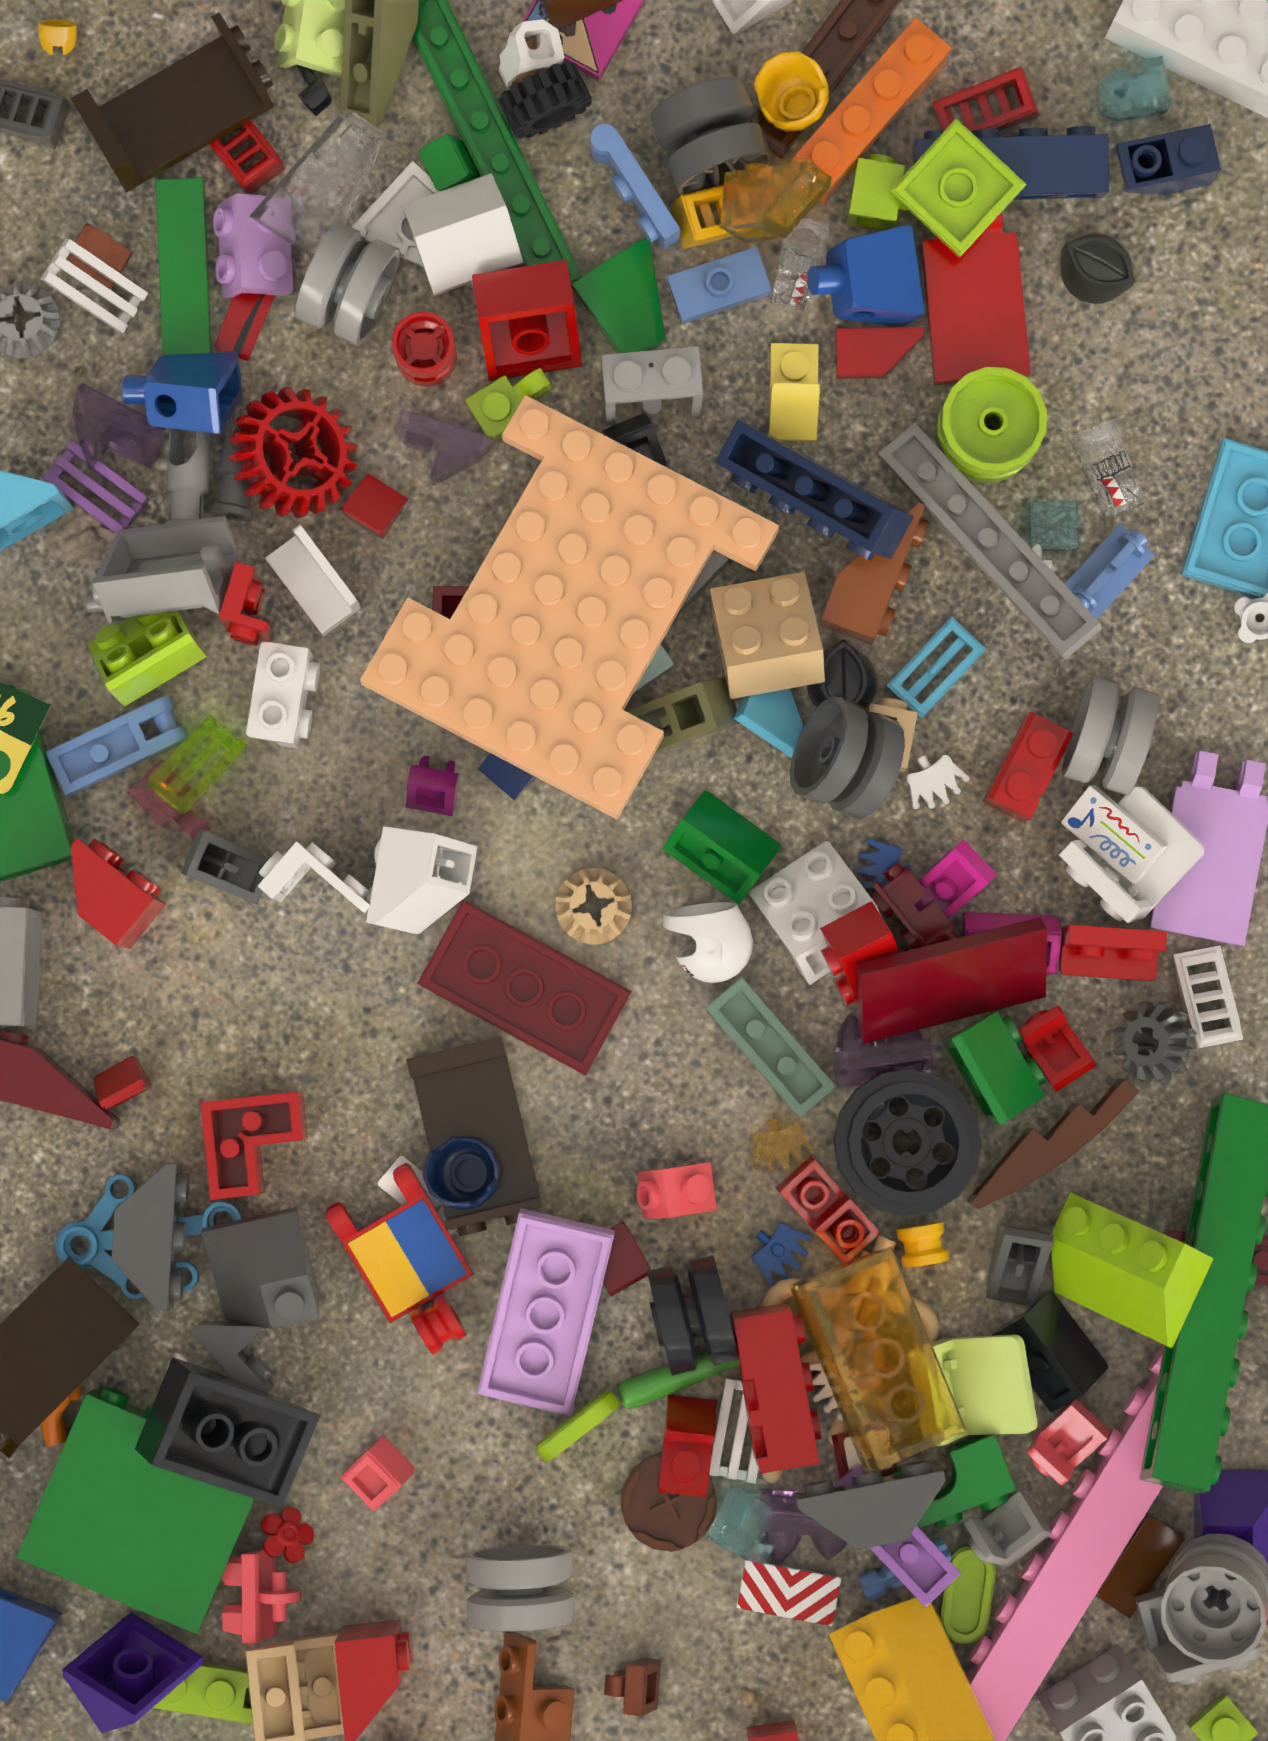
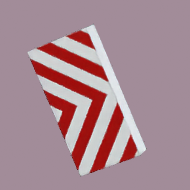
[736,1557,841,1626]

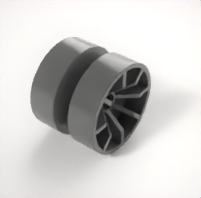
[650,76,772,195]

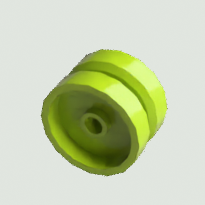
[935,367,1047,483]

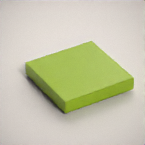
[889,118,1027,258]

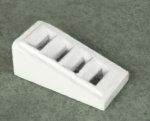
[1172,945,1243,1049]

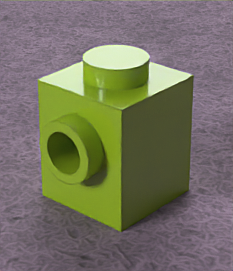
[846,154,907,231]

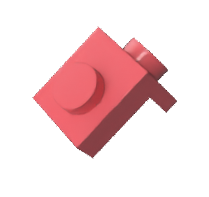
[636,1162,717,1219]
[1028,1399,1110,1485]

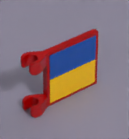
[326,1163,473,1324]

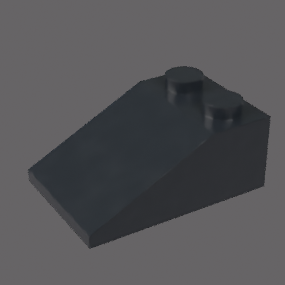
[135,1357,320,1508]

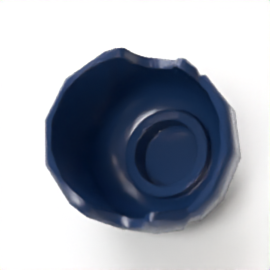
[423,1136,501,1210]

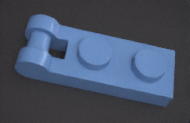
[591,123,681,251]
[45,696,189,797]

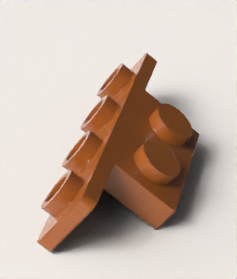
[494,1632,575,1741]

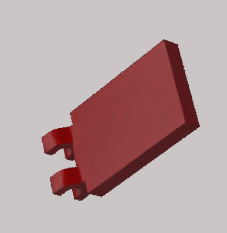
[921,212,1031,386]

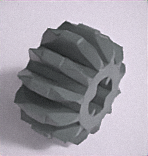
[1113,1001,1197,1083]

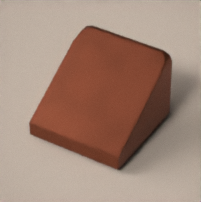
[66,223,133,291]

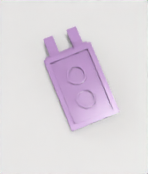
[1147,751,1268,946]

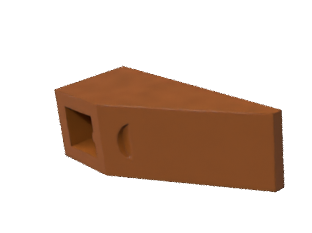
[818,502,929,645]

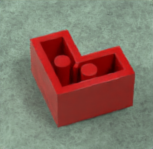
[200,1091,308,1200]

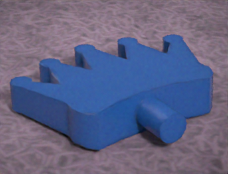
[857,838,911,896]
[752,1223,812,1286]

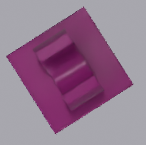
[406,755,459,816]

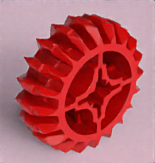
[228,387,358,518]

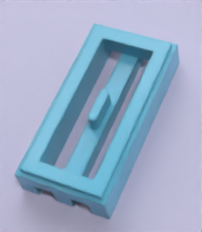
[885,617,986,720]

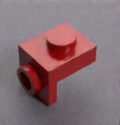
[1019,1006,1096,1093]

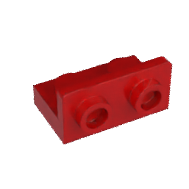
[219,562,273,646]
[1059,925,1167,981]

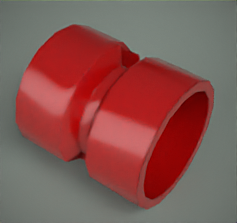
[391,311,457,387]

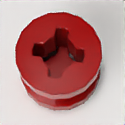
[409,1294,467,1355]

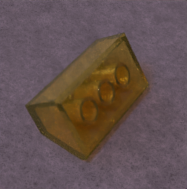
[789,1247,967,1470]

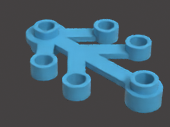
[55,1168,243,1300]

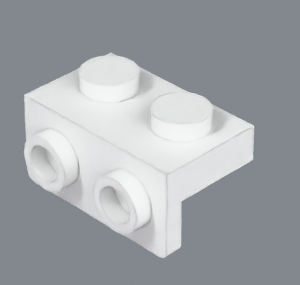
[246,642,320,749]

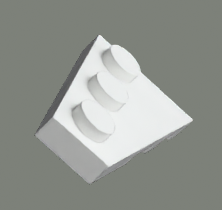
[352,161,474,289]

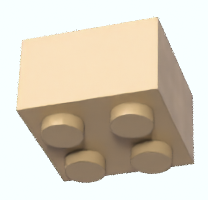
[710,571,825,699]

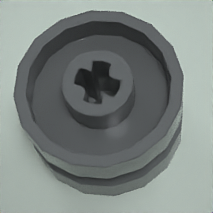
[790,696,905,819]

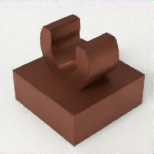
[604,1658,661,1716]

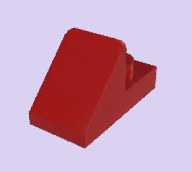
[658,1395,716,1498]

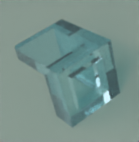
[707,1485,774,1564]

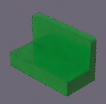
[662,791,781,905]

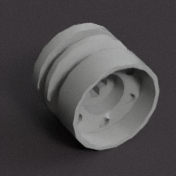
[1161,1534,1268,1664]

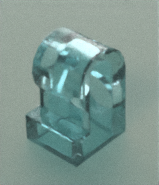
[1096,56,1171,122]

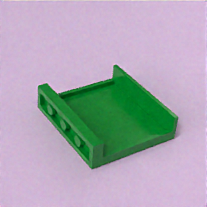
[16,1386,255,1635]

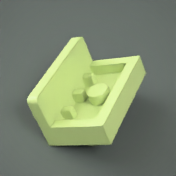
[274,0,345,77]

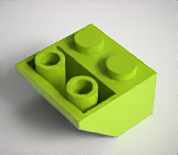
[86,610,207,707]

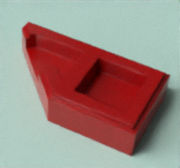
[835,327,924,379]

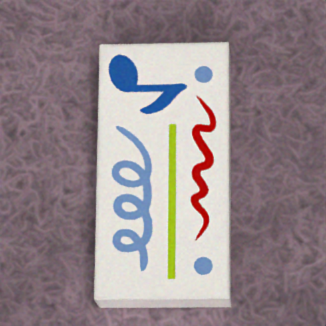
[1061,785,1167,884]

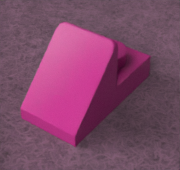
[914,839,997,919]

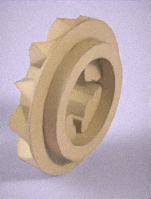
[555,868,632,945]

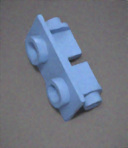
[1065,523,1155,619]

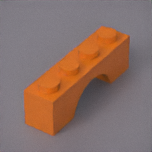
[788,17,952,205]

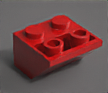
[71,838,166,949]

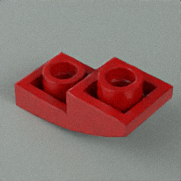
[776,1156,881,1265]

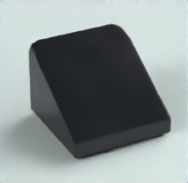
[602,414,667,466]

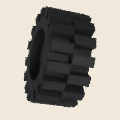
[499,62,592,139]

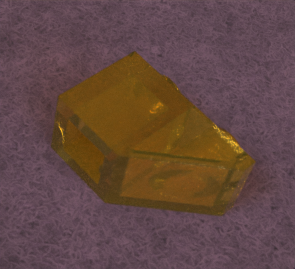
[720,157,832,243]

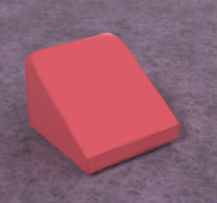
[340,1436,415,1512]

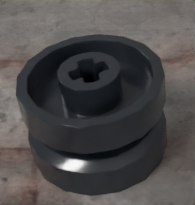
[647,1255,739,1376]

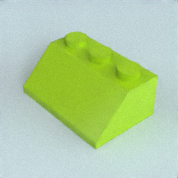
[1051,1192,1214,1348]

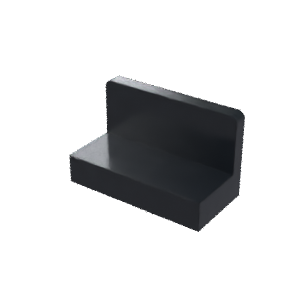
[993,1291,1108,1413]

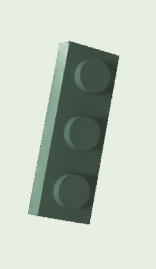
[705,977,836,1118]

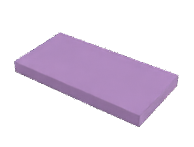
[477,1208,615,1416]

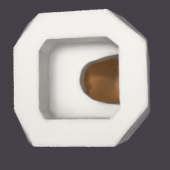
[498,19,565,87]

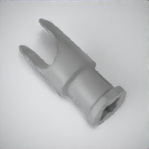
[165,429,211,524]

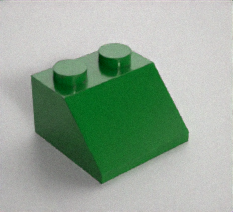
[942,1011,1046,1125]

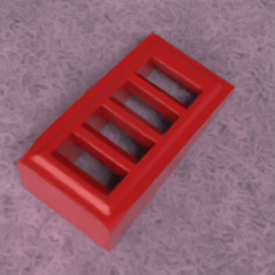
[932,67,1040,132]
[209,120,285,194]

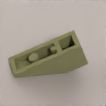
[340,0,419,125]
[626,677,739,753]

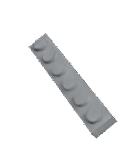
[878,423,1102,660]

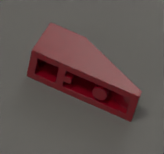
[0,1029,120,1129]

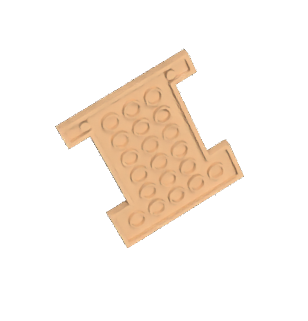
[360,395,779,820]

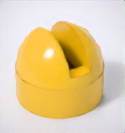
[38,19,77,56]

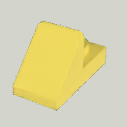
[769,343,820,442]

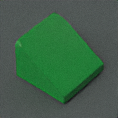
[419,133,480,191]

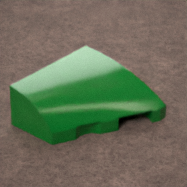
[572,238,666,354]

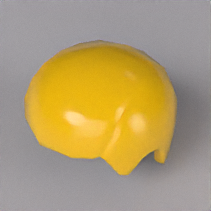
[754,51,829,132]

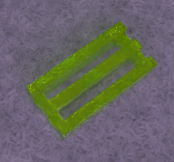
[146,715,247,815]

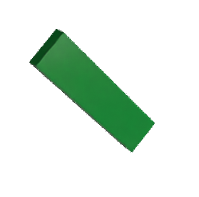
[155,177,212,356]

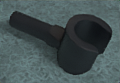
[296,65,332,116]

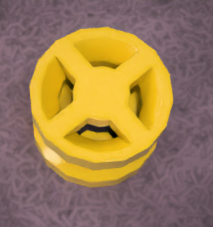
[896,1221,950,1268]

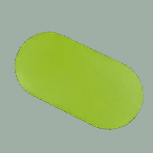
[535,1389,622,1464]
[939,1544,996,1644]

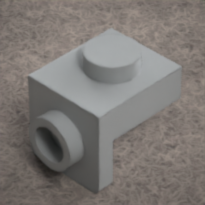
[963,1491,1052,1567]

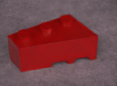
[730,1303,821,1474]

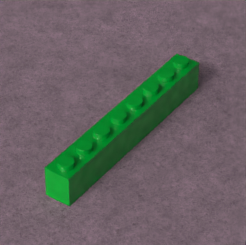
[1139,1093,1268,1494]

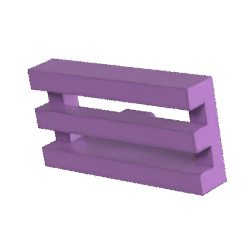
[43,440,150,533]

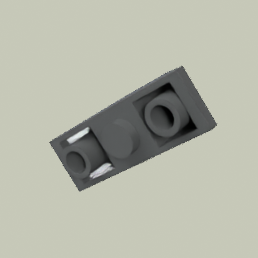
[112,1162,190,1312]
[793,1460,946,1550]

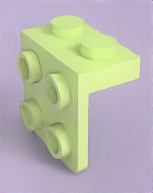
[910,1334,1037,1447]

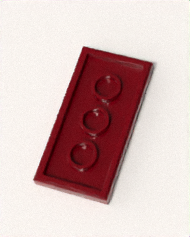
[417,900,632,1076]
[856,917,1047,1044]

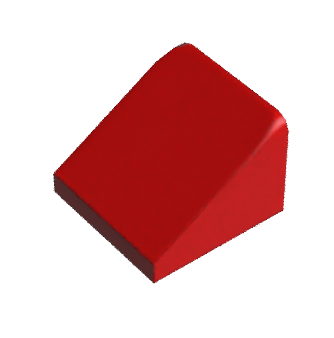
[341,473,409,539]
[93,1056,151,1109]

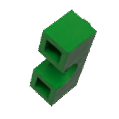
[882,1434,1016,1529]

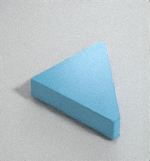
[734,689,803,758]

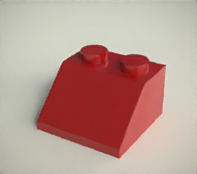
[472,260,582,381]
[334,1619,413,1741]

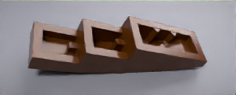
[966,1079,1140,1209]

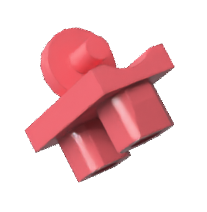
[222,1548,301,1644]

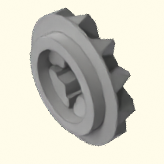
[0,281,60,358]

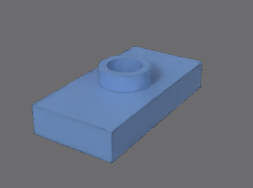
[667,246,772,324]

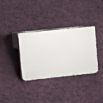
[265,524,361,637]

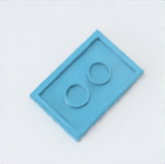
[1180,438,1268,598]

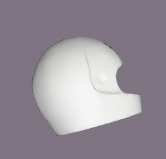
[663,902,753,983]

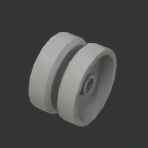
[295,221,401,347]
[1062,675,1159,795]
[465,1545,575,1631]

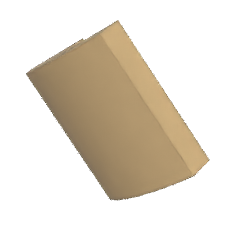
[245,1632,344,1741]

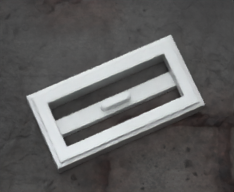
[40,239,148,333]
[709,1377,758,1484]

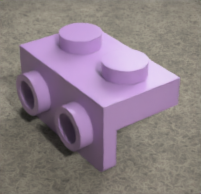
[213,193,294,298]

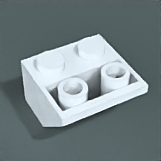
[366,826,478,934]

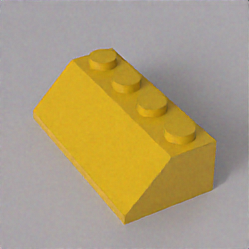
[829,1598,996,1741]

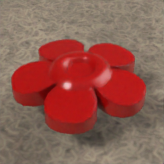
[260,1507,314,1563]

